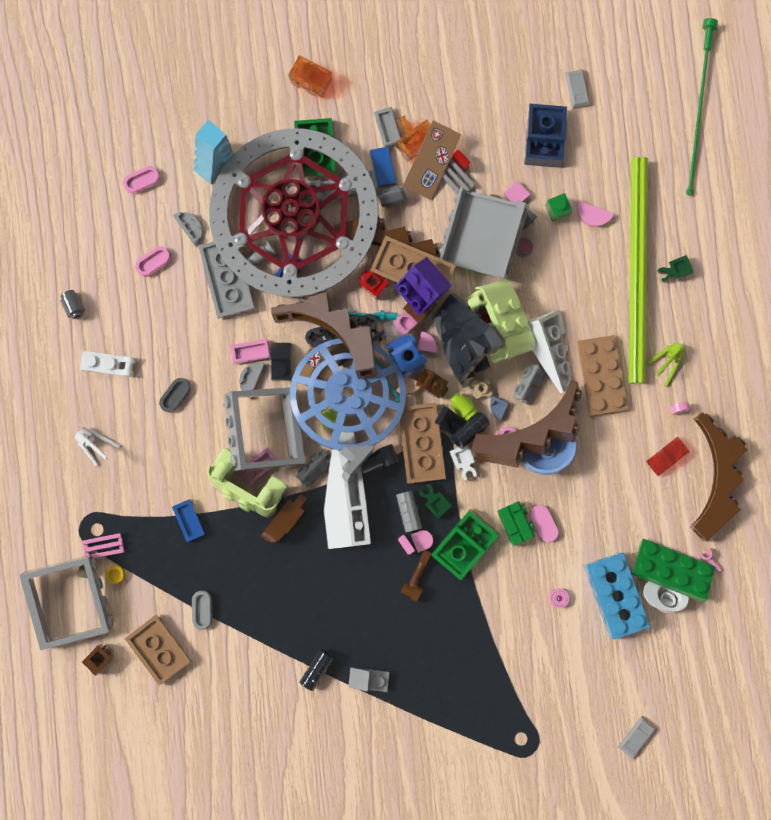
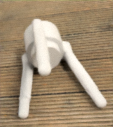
[75,427,120,466]

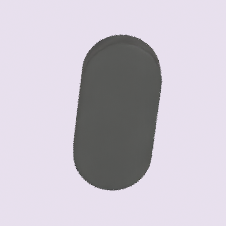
[159,378,191,413]

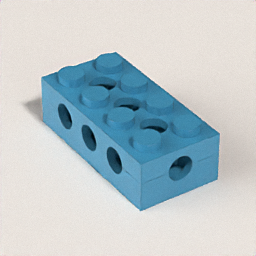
[583,552,650,640]

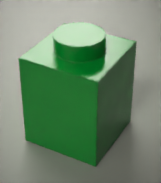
[545,193,572,222]

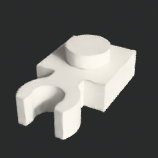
[450,444,477,481]

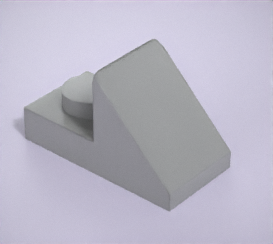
[341,445,374,482]
[348,667,389,692]

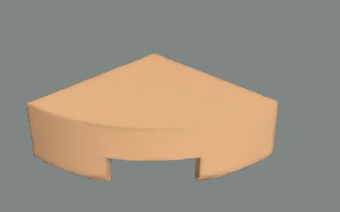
[396,376,420,394]

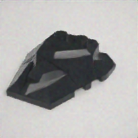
[432,293,505,388]

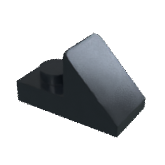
[270,342,291,381]
[434,406,467,436]

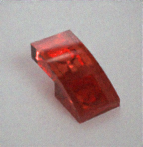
[646,436,690,476]

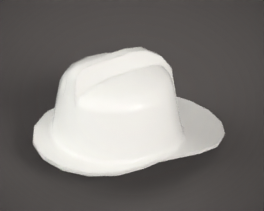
[643,582,689,613]

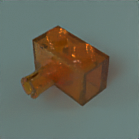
[288,55,333,97]
[395,115,431,162]

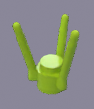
[646,342,686,387]

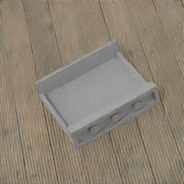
[438,187,529,280]

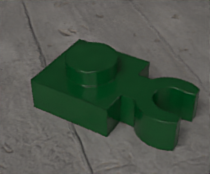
[657,255,694,283]
[419,484,452,519]

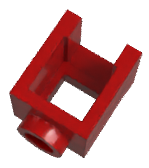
[359,269,389,300]

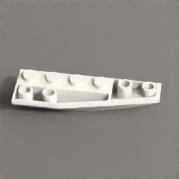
[324,432,371,549]

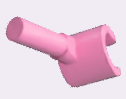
[700,548,722,572]

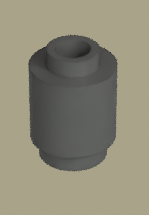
[378,185,407,208]
[60,290,85,319]

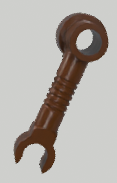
[400,550,432,602]

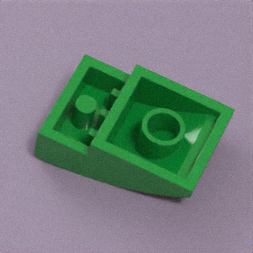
[294,118,336,178]
[431,508,500,580]

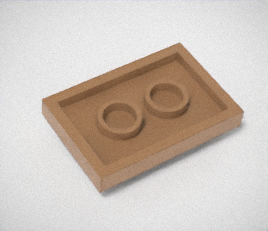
[125,615,191,686]

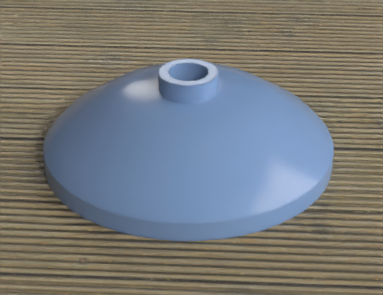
[521,438,577,475]

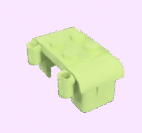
[466,280,535,363]
[207,448,286,517]

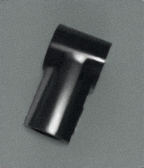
[361,444,399,474]

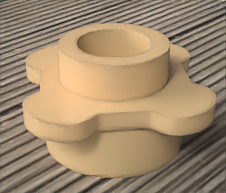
[472,378,492,399]

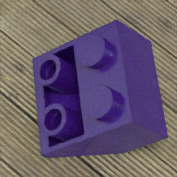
[394,257,452,316]

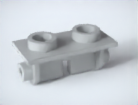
[513,364,544,405]

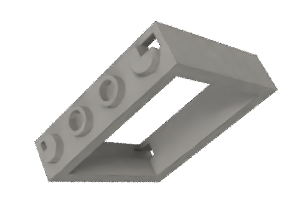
[223,387,305,472]
[19,554,113,650]

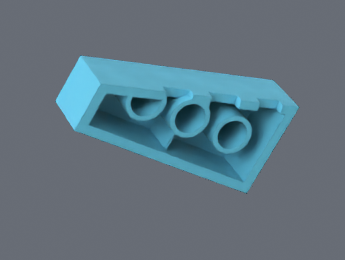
[194,120,234,184]

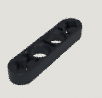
[305,314,378,348]

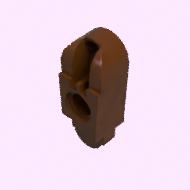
[261,494,308,543]

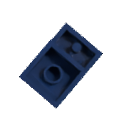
[524,103,567,168]

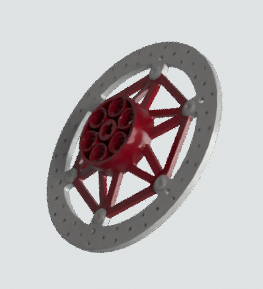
[209,128,378,297]

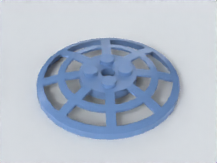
[290,339,406,451]

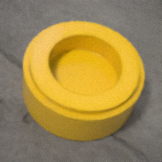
[105,565,125,585]

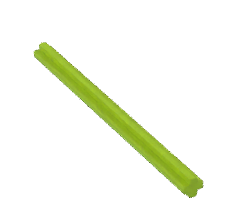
[629,157,648,384]

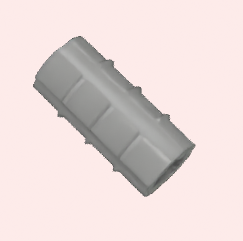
[396,491,422,532]

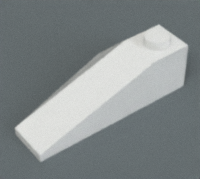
[528,310,572,393]

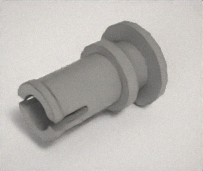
[247,239,277,266]

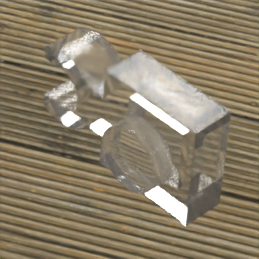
[382,320,417,342]

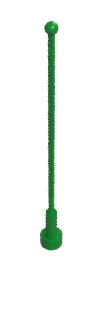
[686,18,718,196]

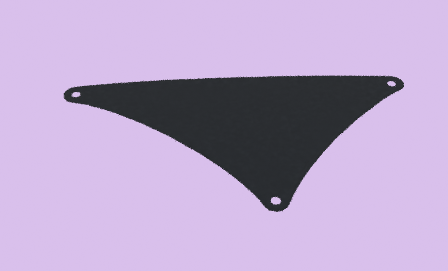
[78,432,540,758]

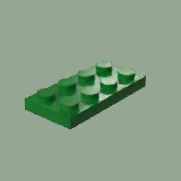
[631,538,715,603]

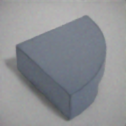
[490,395,509,421]

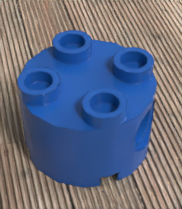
[385,334,427,378]

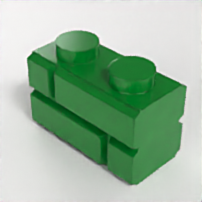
[497,501,536,546]

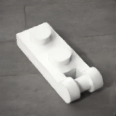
[80,351,136,377]

